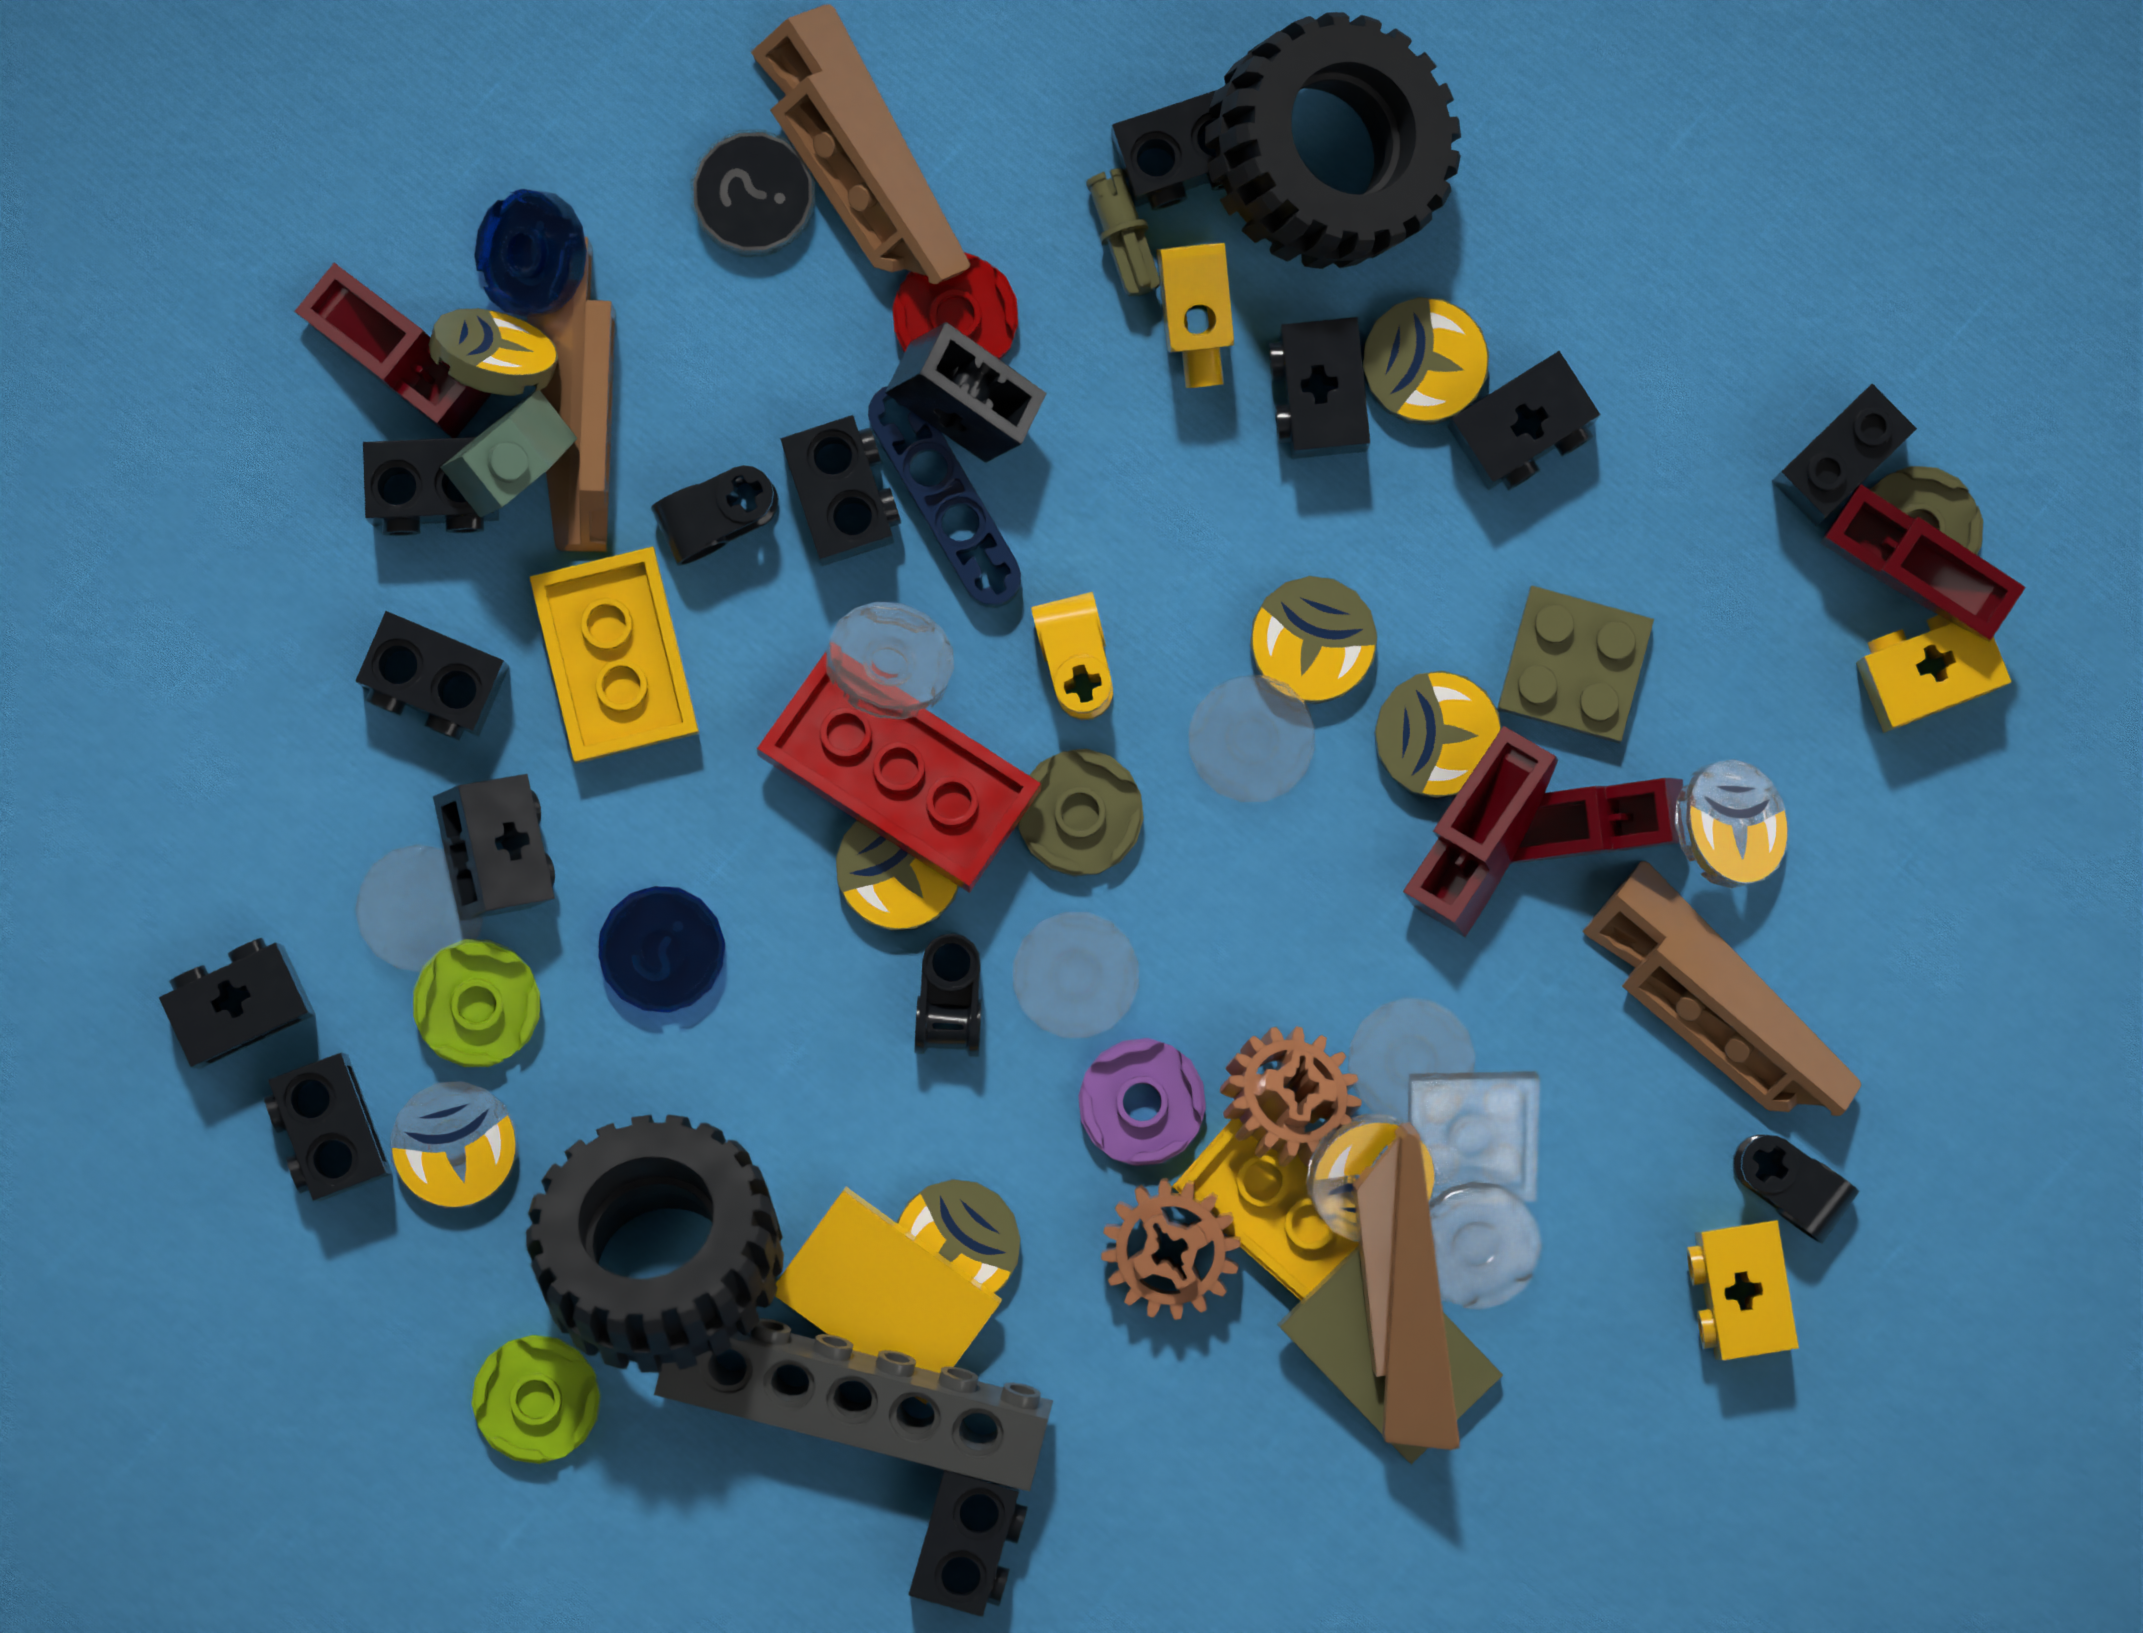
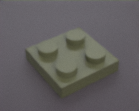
[1497,585,1654,743]

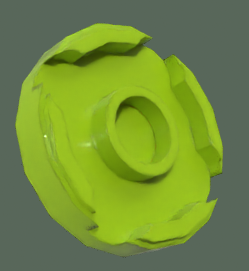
[413,939,540,1067]
[471,1335,601,1464]

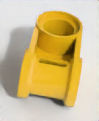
[1031,591,1113,720]

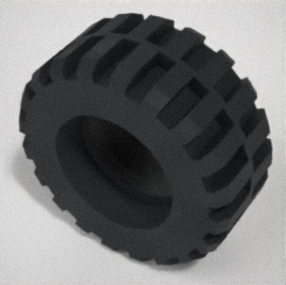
[1205,12,1461,269]
[526,1115,784,1373]

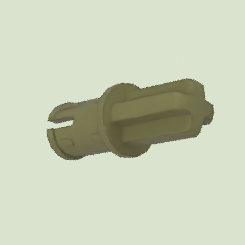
[1086,168,1160,296]

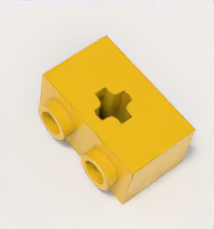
[1856,615,2011,733]
[1687,1220,1799,1360]

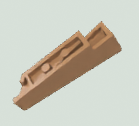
[751,4,970,285]
[526,237,616,553]
[1582,861,1861,1116]
[1352,1122,1460,1450]

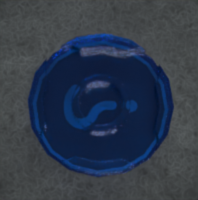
[474,189,587,317]
[598,886,726,1013]

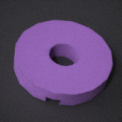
[1078,1038,1206,1166]

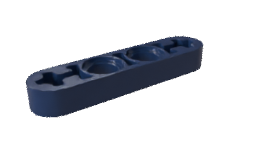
[868,386,1021,608]

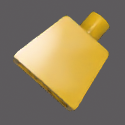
[1156,243,1234,388]

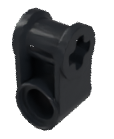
[651,465,779,566]
[914,934,982,1057]
[1733,1134,1859,1244]

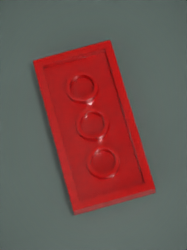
[757,647,1041,893]

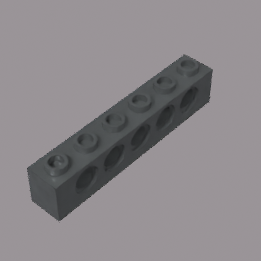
[654,1318,1053,1492]

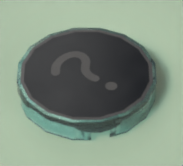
[690,130,816,257]

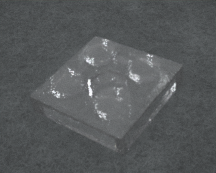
[1407,1071,1540,1204]

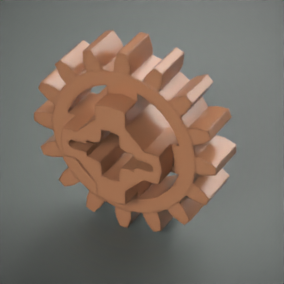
[1220,1026,1362,1167]
[1101,1178,1241,1320]

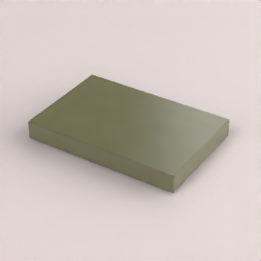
[1277,1245,1503,1464]

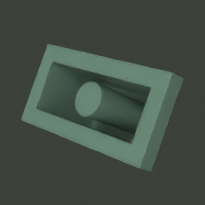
[440,390,578,518]

